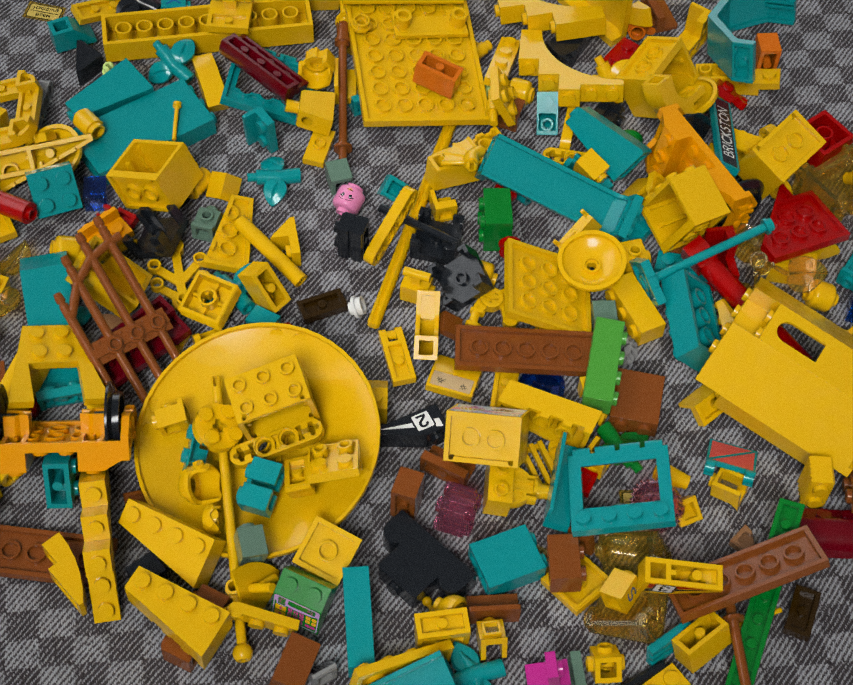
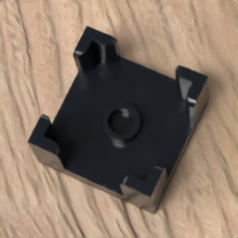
[122,204,189,259]
[409,207,465,265]
[427,243,494,312]

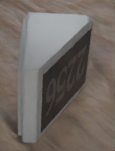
[308,660,338,685]

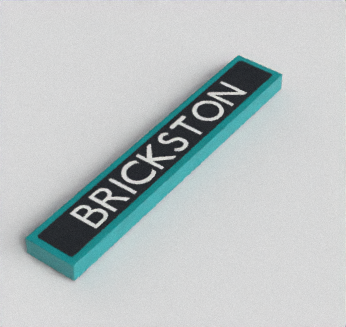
[709,97,740,177]

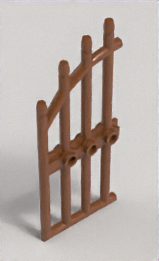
[53,216,180,406]

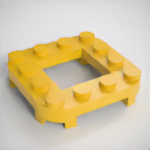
[0,70,43,151]

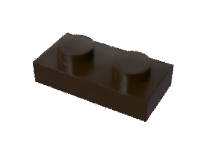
[296,288,348,325]
[782,584,822,642]

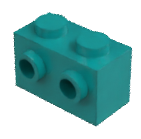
[42,453,80,509]

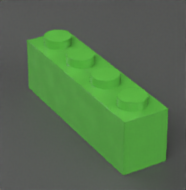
[581,317,628,414]

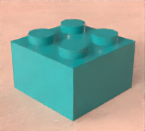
[25,161,83,219]

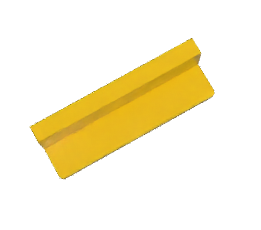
[678,384,723,427]

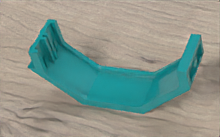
[707,0,797,84]

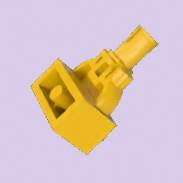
[482,460,550,517]

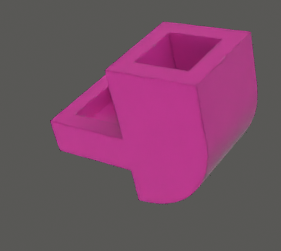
[525,651,571,685]

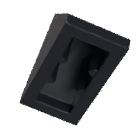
[76,40,104,86]

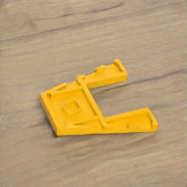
[8,325,106,409]

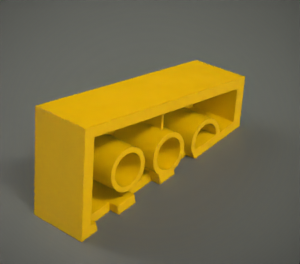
[424,126,501,191]
[496,379,602,448]
[118,498,227,588]
[124,566,233,670]

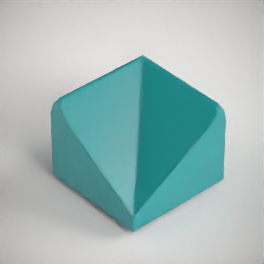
[377,174,409,202]

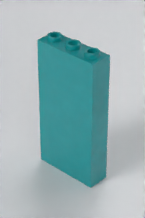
[74,78,217,188]

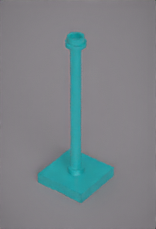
[629,218,775,306]

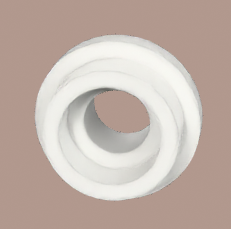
[348,295,367,319]

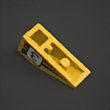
[637,556,723,594]

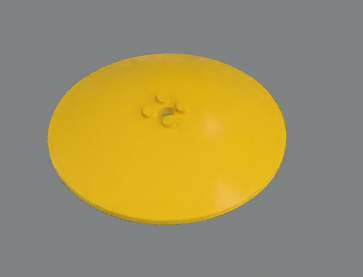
[134,322,381,559]

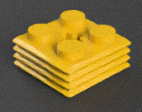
[178,270,241,331]

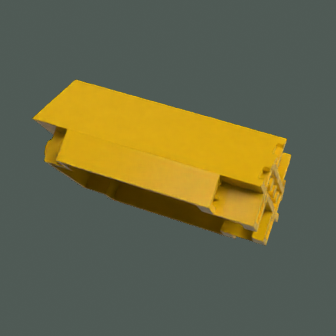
[695,277,853,477]

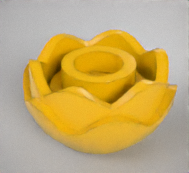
[202,503,223,536]

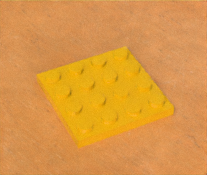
[504,238,592,332]

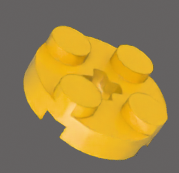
[192,403,243,453]

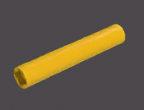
[233,215,307,288]

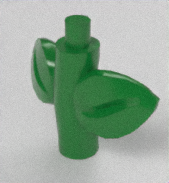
[596,421,649,474]

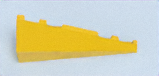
[0,133,93,192]

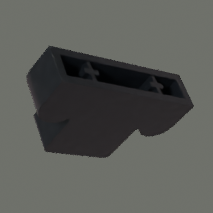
[379,510,476,608]

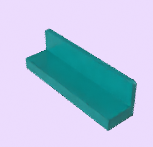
[542,432,580,533]

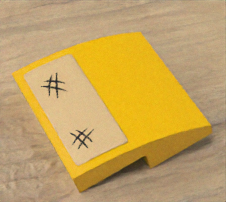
[425,355,483,403]

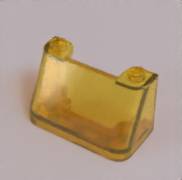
[583,531,672,644]

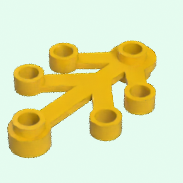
[147,240,210,312]

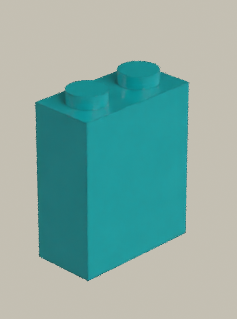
[468,524,548,595]

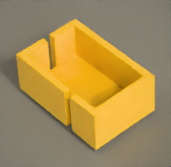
[65,235,153,318]

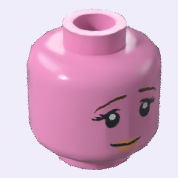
[333,183,365,216]

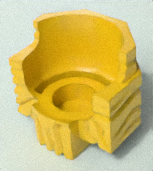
[298,47,335,90]

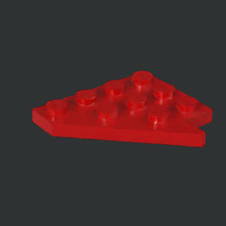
[761,184,851,264]

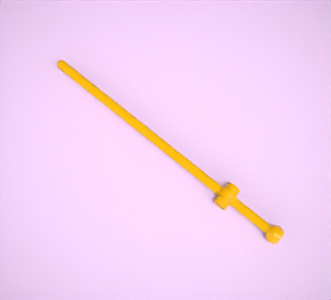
[211,375,253,663]

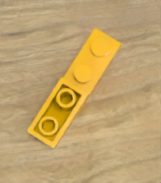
[695,63,781,96]

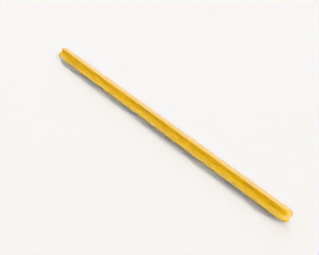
[367,125,456,329]

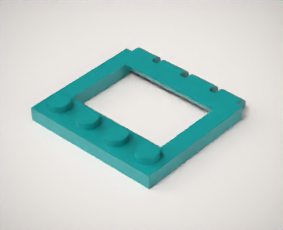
[220,48,313,126]
[567,439,676,537]

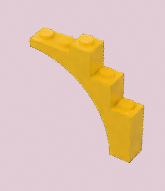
[494,0,606,41]
[518,29,624,107]
[78,469,122,624]

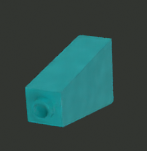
[65,58,154,122]
[566,107,652,182]
[342,566,375,678]

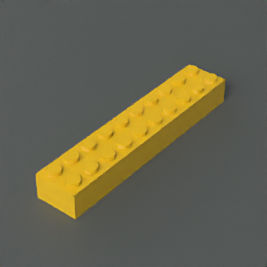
[101,0,314,62]

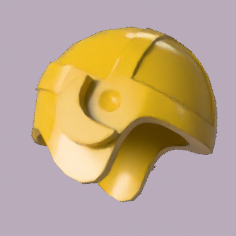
[178,460,222,505]

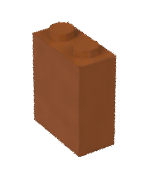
[608,368,665,437]

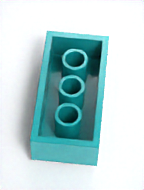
[661,268,721,372]

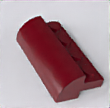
[219,33,309,103]
[96,295,192,388]
[799,508,853,559]

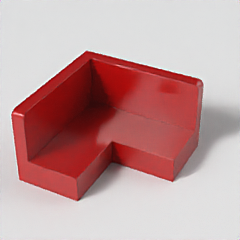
[703,225,740,291]

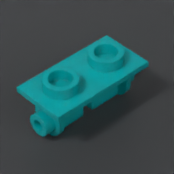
[180,424,208,471]

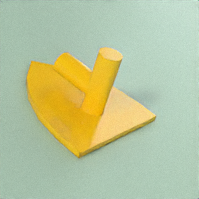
[230,562,280,609]

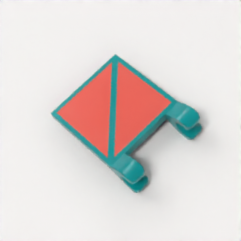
[703,439,758,488]

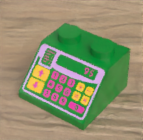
[271,565,338,635]

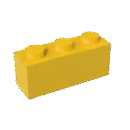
[605,272,666,346]

